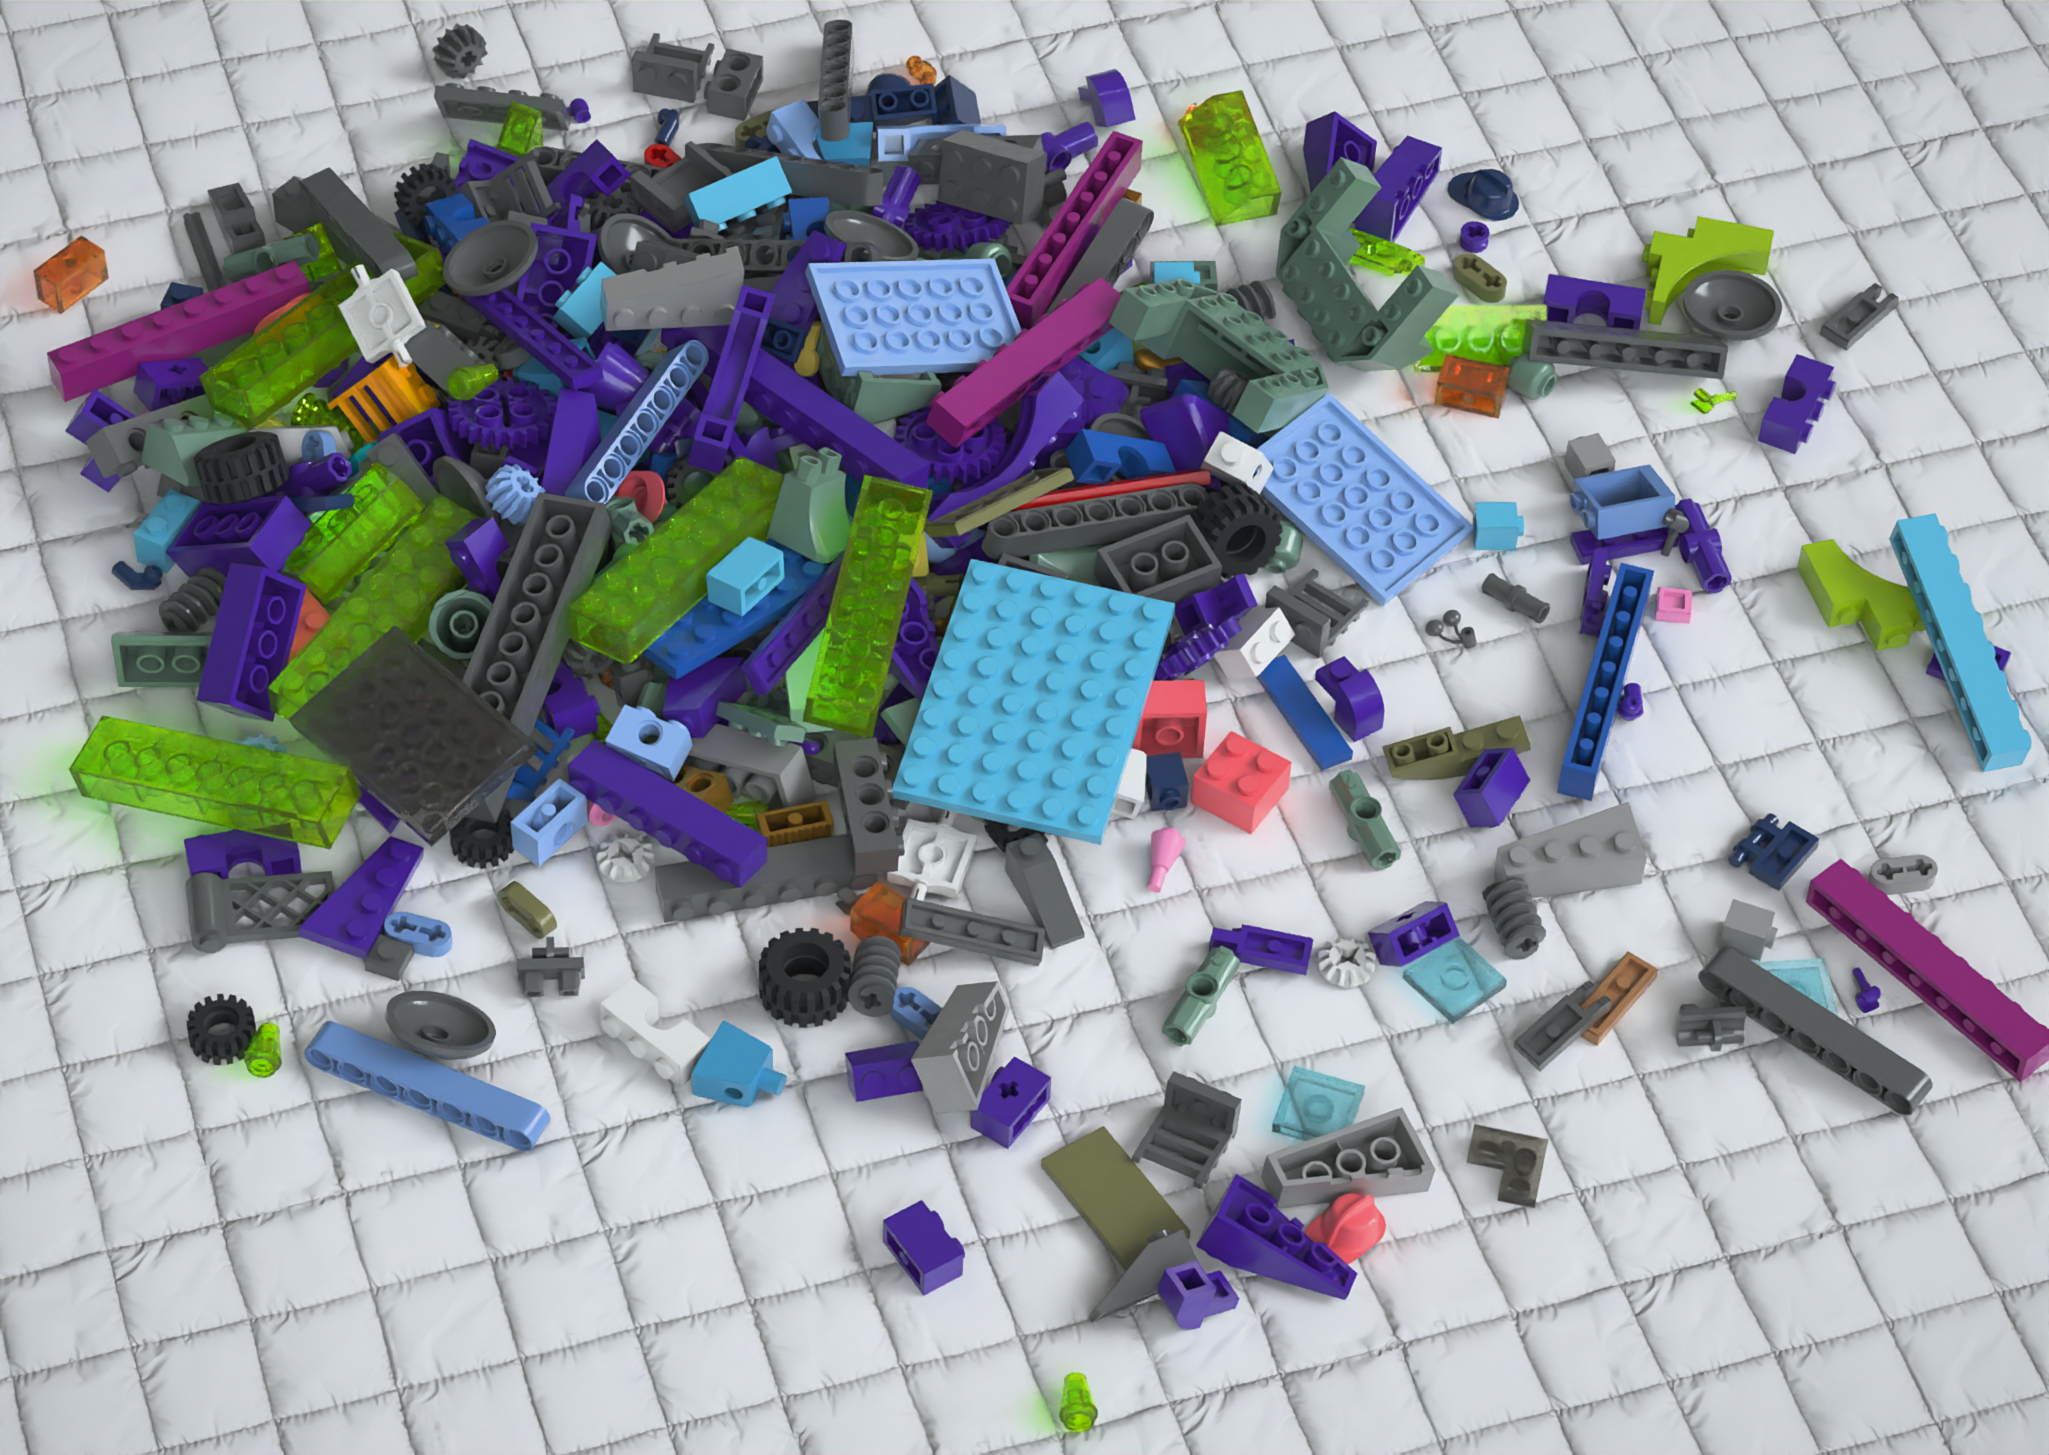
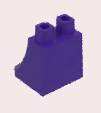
[1140,394,1229,491]
[377,407,472,486]

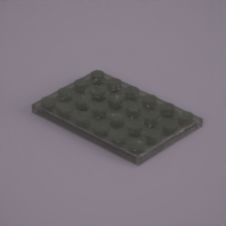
[289,625,539,847]

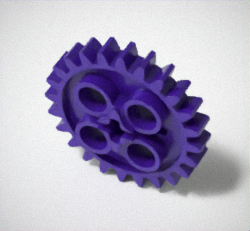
[904,200,1010,252]
[448,378,557,450]
[894,407,1006,484]
[1153,615,1242,681]

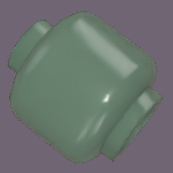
[964,242,1012,282]
[1506,352,1557,400]
[1265,520,1303,574]

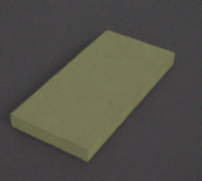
[925,467,1074,537]
[1041,1126,1190,1270]

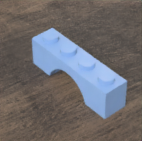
[766,99,832,206]
[876,123,1006,162]

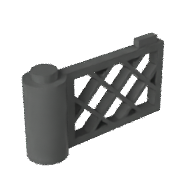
[185,871,335,954]

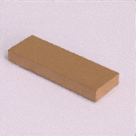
[1580,952,1659,1046]

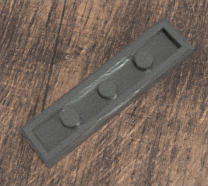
[898,897,1045,966]

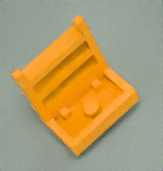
[327,355,441,444]

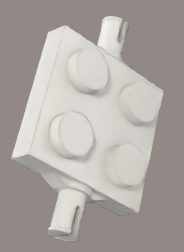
[338,265,426,368]
[887,809,977,901]

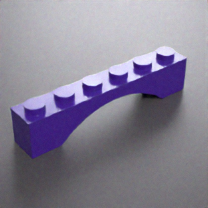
[687,285,775,474]
[914,371,1084,549]

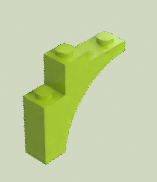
[1641,216,1774,326]
[1797,539,1972,651]

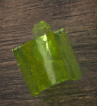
[1690,388,1737,414]

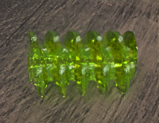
[291,393,365,455]

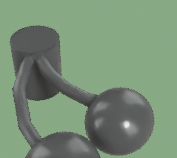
[1425,610,1477,648]

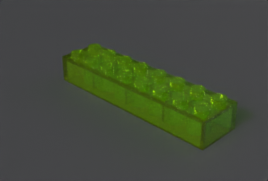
[199,231,446,428]
[568,456,784,665]
[802,475,933,738]
[268,494,480,745]
[69,715,362,849]

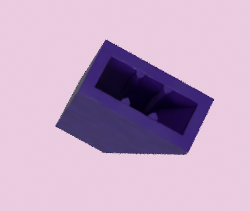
[663,657,748,738]

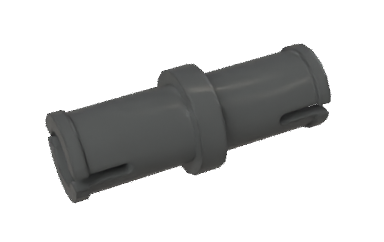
[1481,573,1550,624]

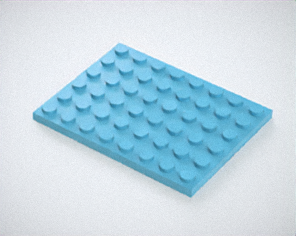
[893,559,1175,845]

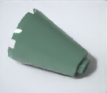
[428,590,493,660]

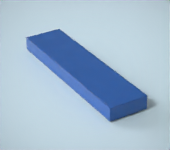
[1256,655,1353,771]

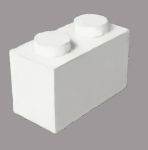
[1214,607,1295,679]

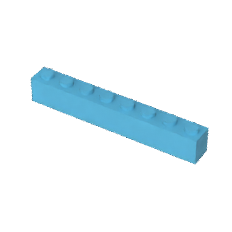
[1889,513,2032,772]

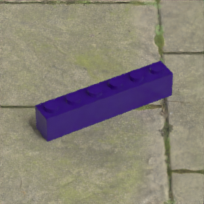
[568,739,767,888]

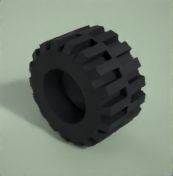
[193,431,289,504]
[1191,484,1283,579]
[759,927,851,1028]

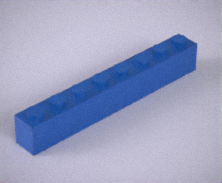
[1557,563,1654,801]

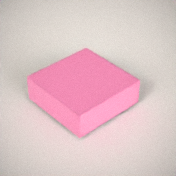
[1655,587,1692,624]

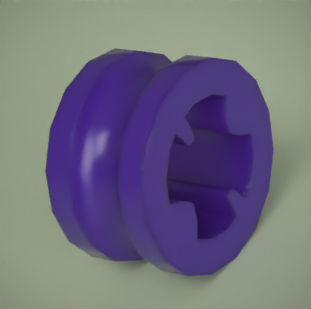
[1459,221,1490,253]

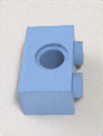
[605,705,693,782]
[511,778,588,867]

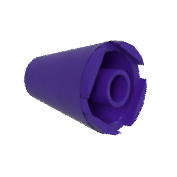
[581,340,651,412]

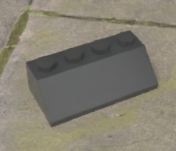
[272,176,409,279]

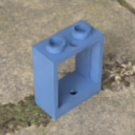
[1570,464,1675,540]

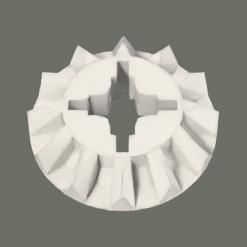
[597,832,655,882]
[1317,935,1376,987]

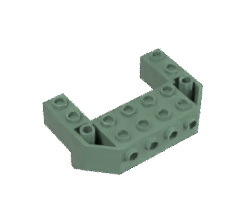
[1276,157,1459,371]
[1108,278,1329,438]

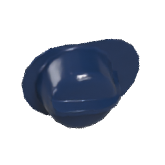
[1448,169,1519,221]

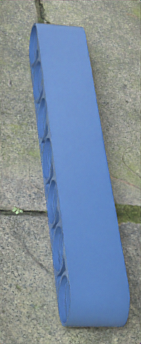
[565,340,709,504]
[304,1021,551,1151]

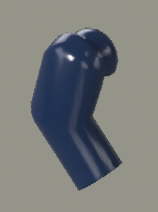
[654,108,680,147]
[111,561,163,590]

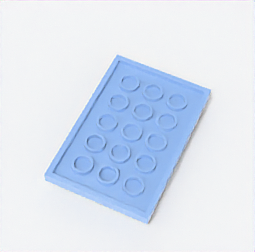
[805,259,1022,376]
[1253,393,1475,606]

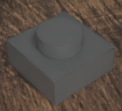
[364,935,414,981]

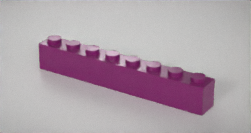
[1006,131,1143,331]
[47,260,310,402]
[926,277,1121,448]
[1806,859,2049,1083]

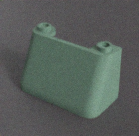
[815,322,941,425]

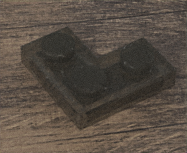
[1466,1124,1549,1208]

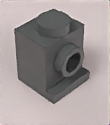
[610,656,655,708]

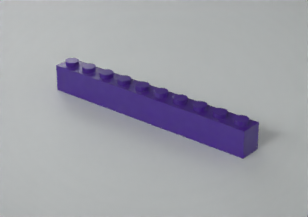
[661,325,929,507]

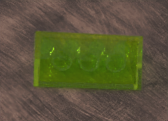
[1177,90,1282,226]
[1413,304,1547,372]
[285,461,425,605]

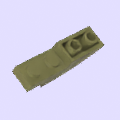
[1382,715,1531,780]

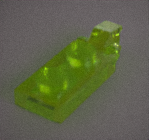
[1348,227,1425,277]

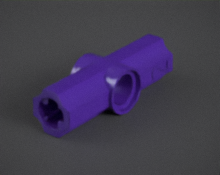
[1041,121,1098,172]
[870,166,922,229]
[262,453,352,497]
[1675,499,1732,594]

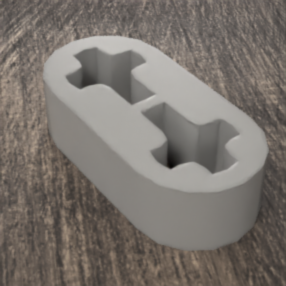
[1868,855,1938,895]

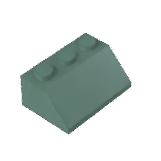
[140,413,247,487]
[111,631,213,687]

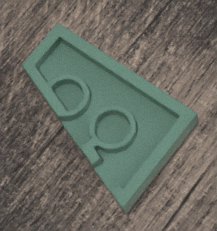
[716,701,806,747]

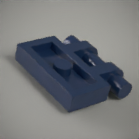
[1728,813,1819,891]

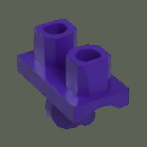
[648,397,702,453]

